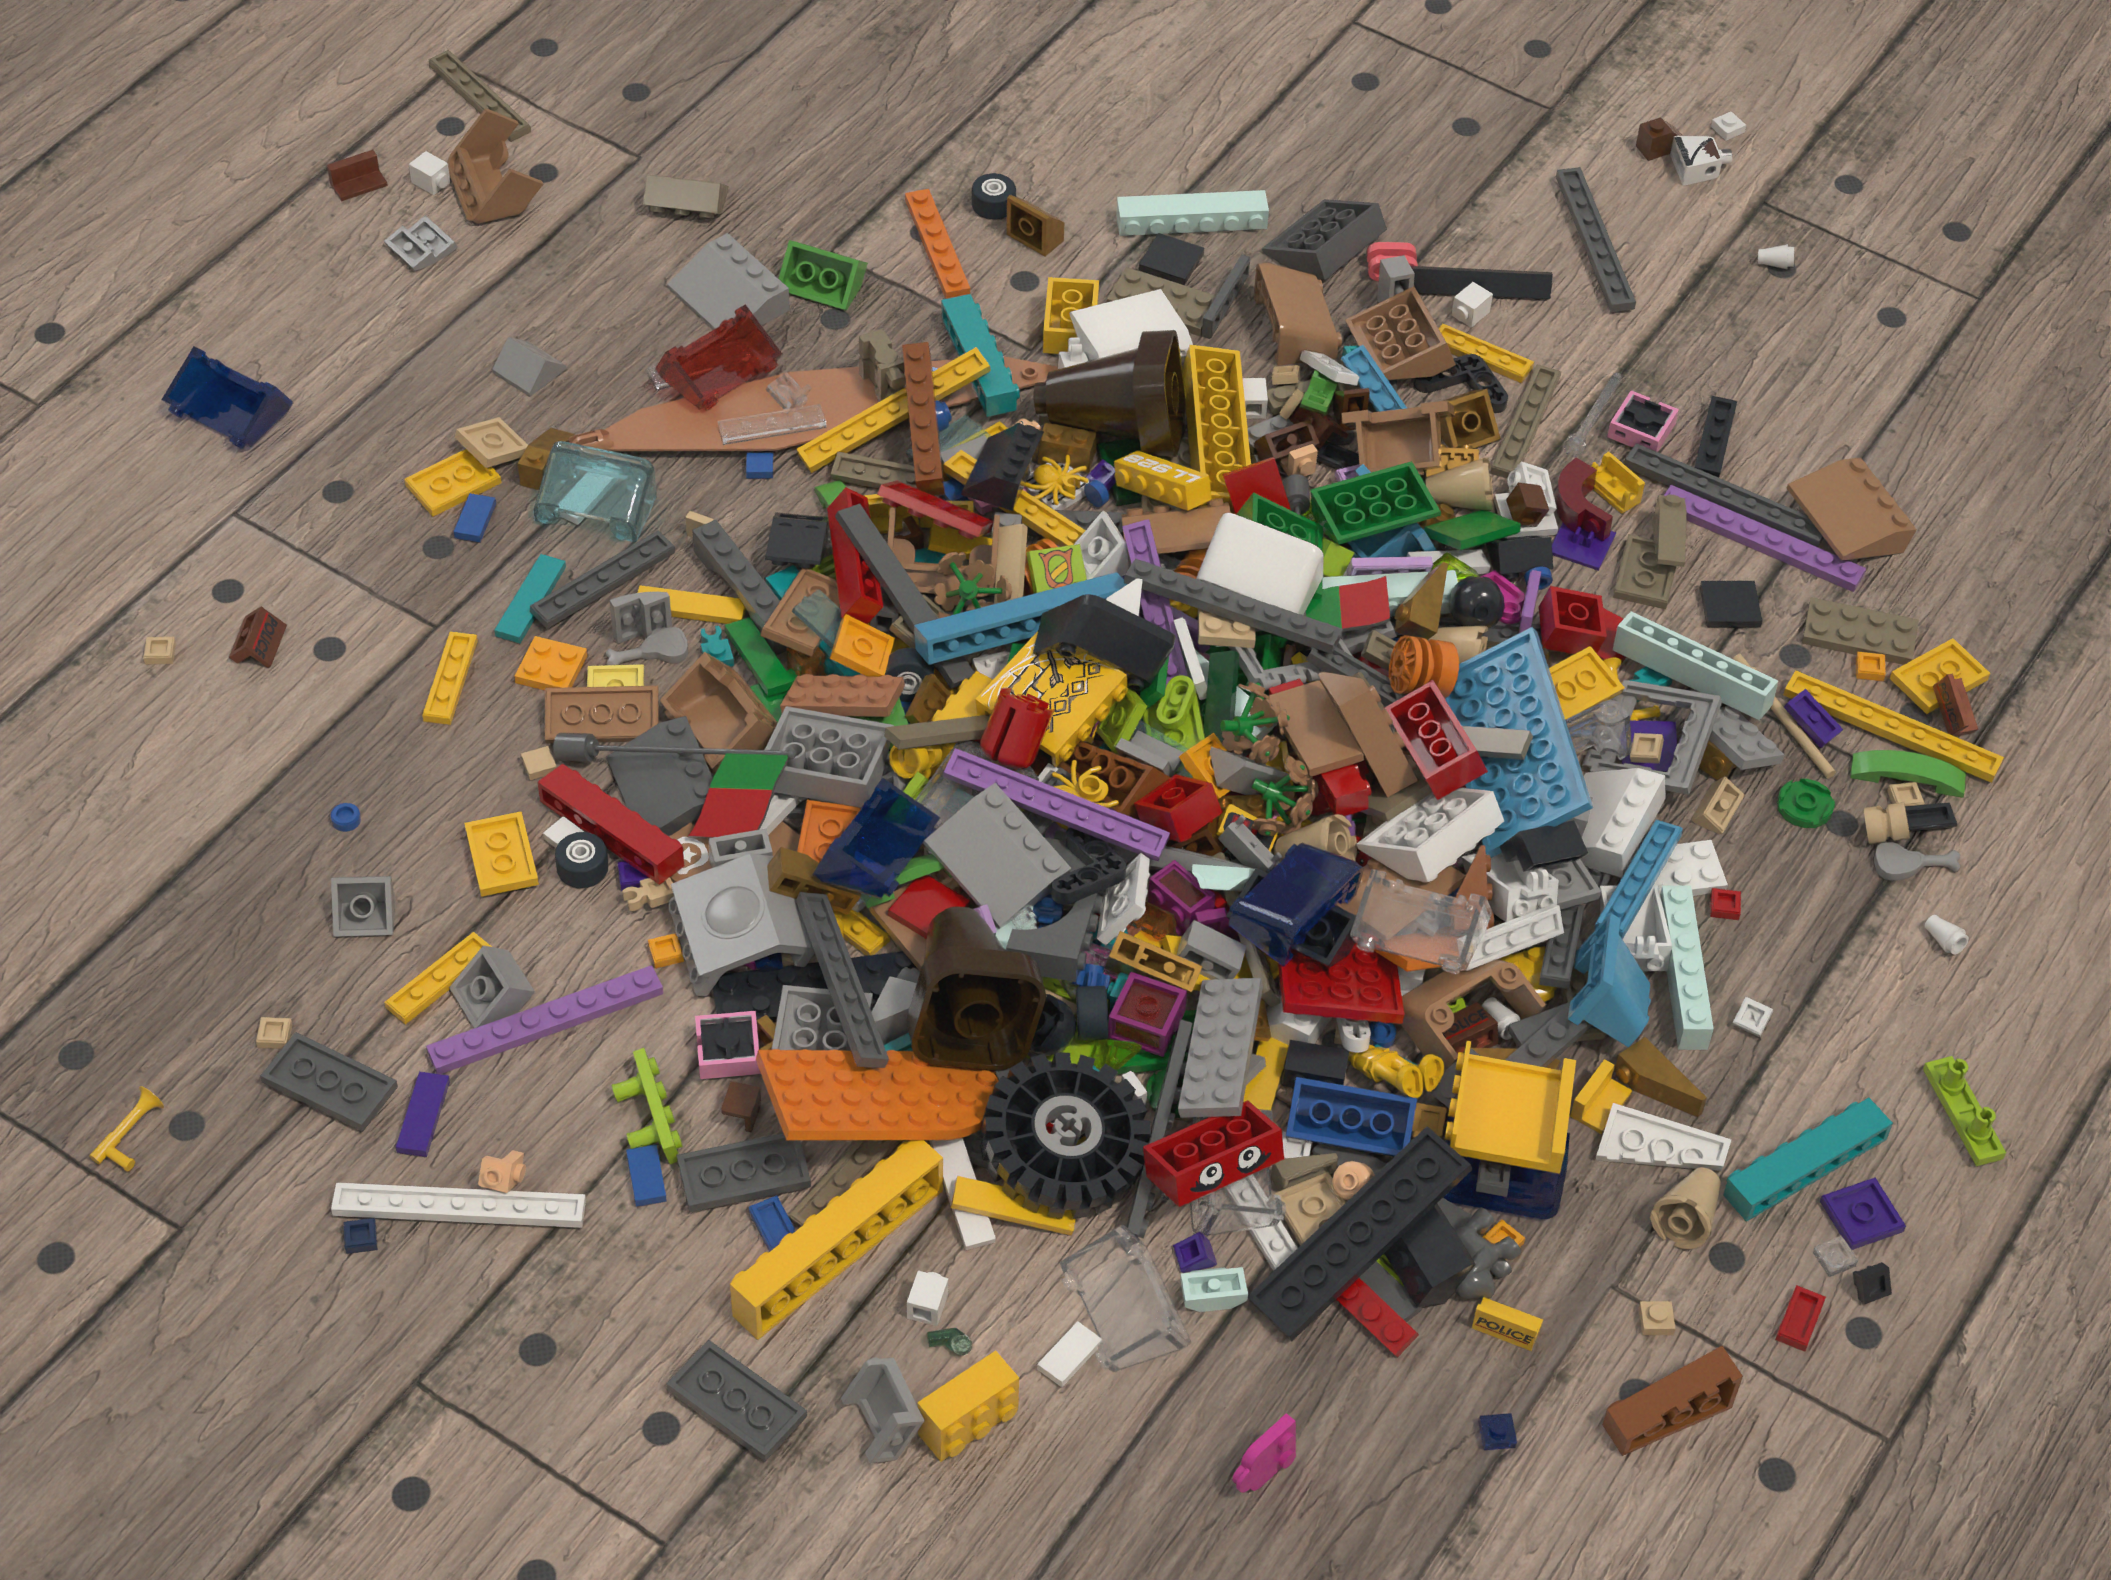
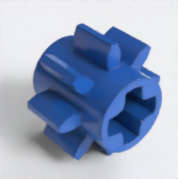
[1032,894,1064,928]
[1072,964,1110,989]

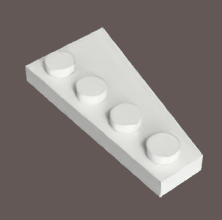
[1595,1103,1731,1171]

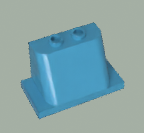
[1340,464,1437,558]
[1568,913,1651,1047]

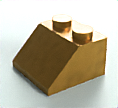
[1006,195,1065,257]
[1440,389,1501,449]
[1038,423,1101,473]

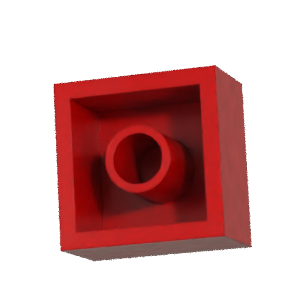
[1538,586,1607,654]
[1134,774,1222,842]

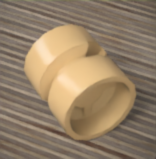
[1864,802,1910,844]

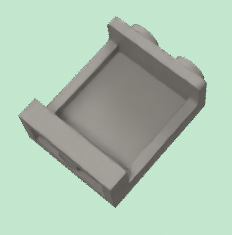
[841,1358,924,1463]

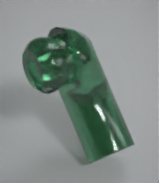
[927,1328,972,1355]

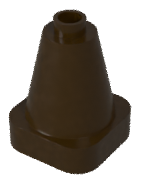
[1033,330,1186,457]
[906,906,1046,1070]

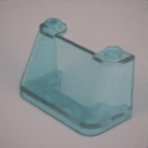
[533,441,657,542]

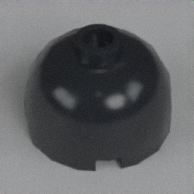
[1449,576,1505,630]
[1029,994,1076,1056]

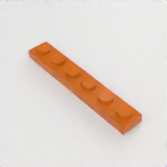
[905,189,970,299]

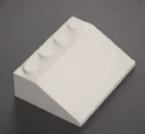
[1069,289,1193,363]
[1581,768,1665,877]
[1357,788,1504,882]

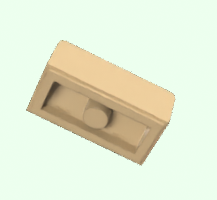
[1691,777,1745,834]

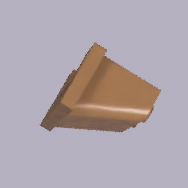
[1342,401,1455,475]

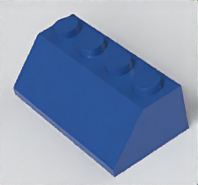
[1286,1077,1417,1157]

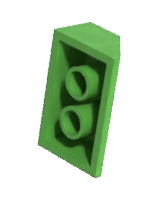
[778,240,868,310]

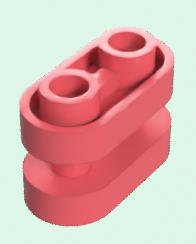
[1366,242,1418,281]

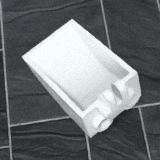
[1462,853,1559,922]
[1600,885,1672,971]

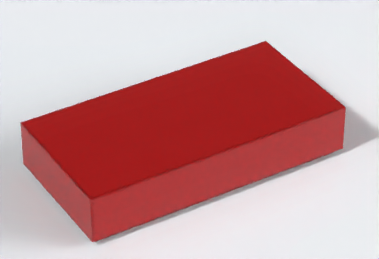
[1775,1285,1826,1352]

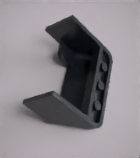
[1033,594,1176,693]

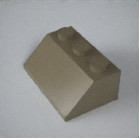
[643,175,729,218]

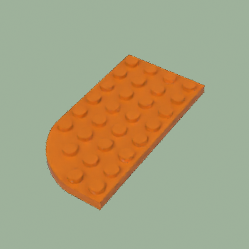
[755,1049,999,1140]

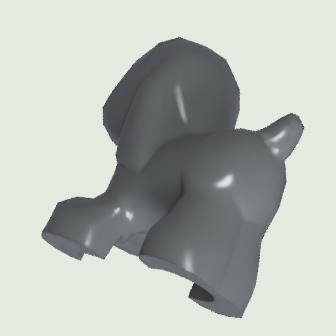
[1455,1207,1521,1299]

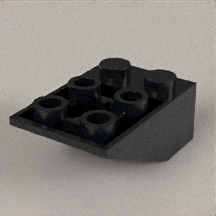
[765,512,829,568]

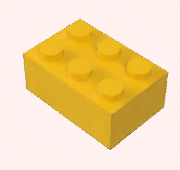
[1043,277,1099,354]
[917,1350,1019,1462]

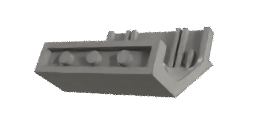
[668,853,815,997]

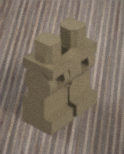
[859,329,906,402]

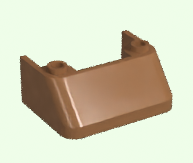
[447,108,543,224]
[888,507,1000,597]
[1401,959,1546,1072]

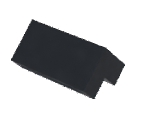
[1499,820,1588,872]

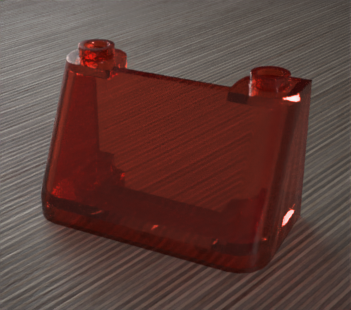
[655,304,782,411]

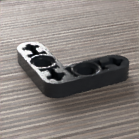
[1414,354,1508,413]
[1052,827,1126,905]

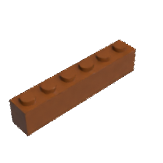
[902,342,945,496]

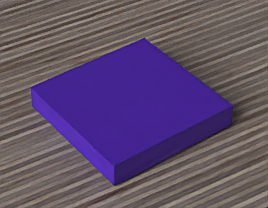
[1820,1177,1906,1251]

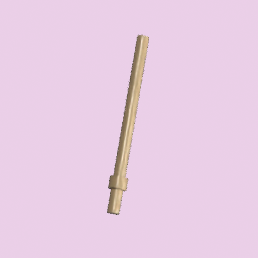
[1733,654,1836,779]

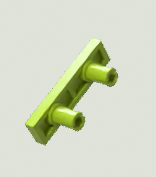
[611,1048,683,1164]
[1923,1056,2006,1166]

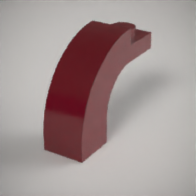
[1555,457,1613,541]

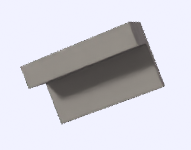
[1115,730,1184,777]

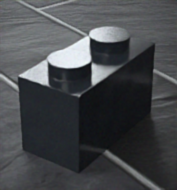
[1282,1040,1349,1089]

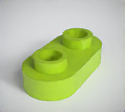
[1156,675,1196,729]

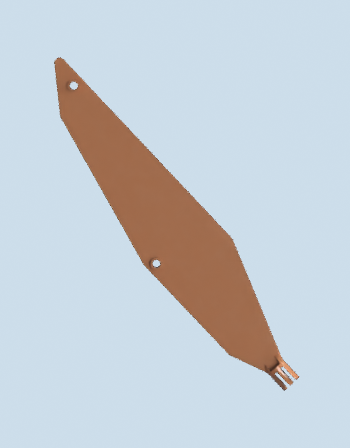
[568,356,1058,462]

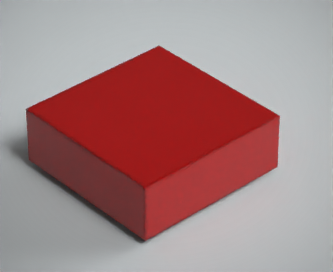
[1710,888,1741,920]

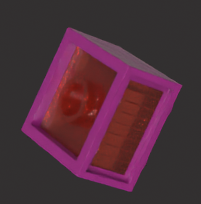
[1147,860,1216,936]
[1108,972,1187,1057]

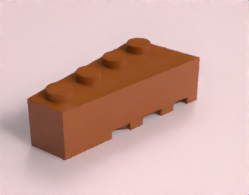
[1050,741,1171,821]
[1602,1346,1743,1456]

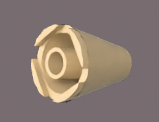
[1425,458,1494,511]
[1428,626,1488,664]
[1274,814,1357,873]
[1650,1168,1721,1249]

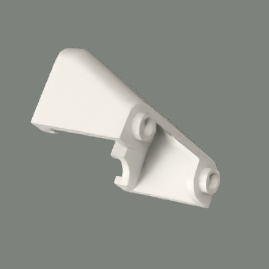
[1196,513,1324,615]

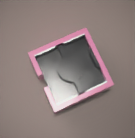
[1607,391,1679,452]
[695,1011,761,1079]

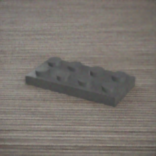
[260,1032,398,1132]
[677,1133,811,1213]
[666,1340,807,1462]

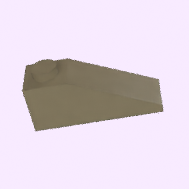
[1652,495,1687,567]

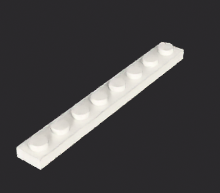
[331,1183,586,1228]

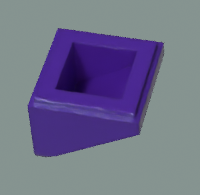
[1173,1232,1217,1273]

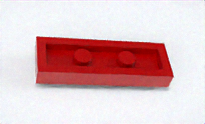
[1337,1278,1419,1358]

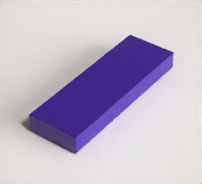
[396,1071,450,1157]

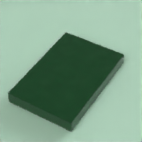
[1097,439,1142,506]

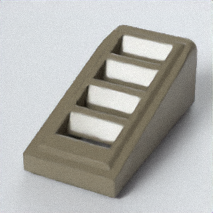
[1271,1153,1338,1191]

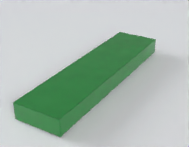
[725,617,793,697]

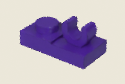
[1784,689,1843,748]

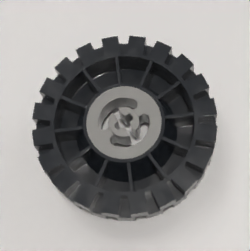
[979,1052,1151,1219]

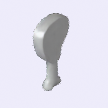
[606,627,688,665]
[1874,842,1960,881]

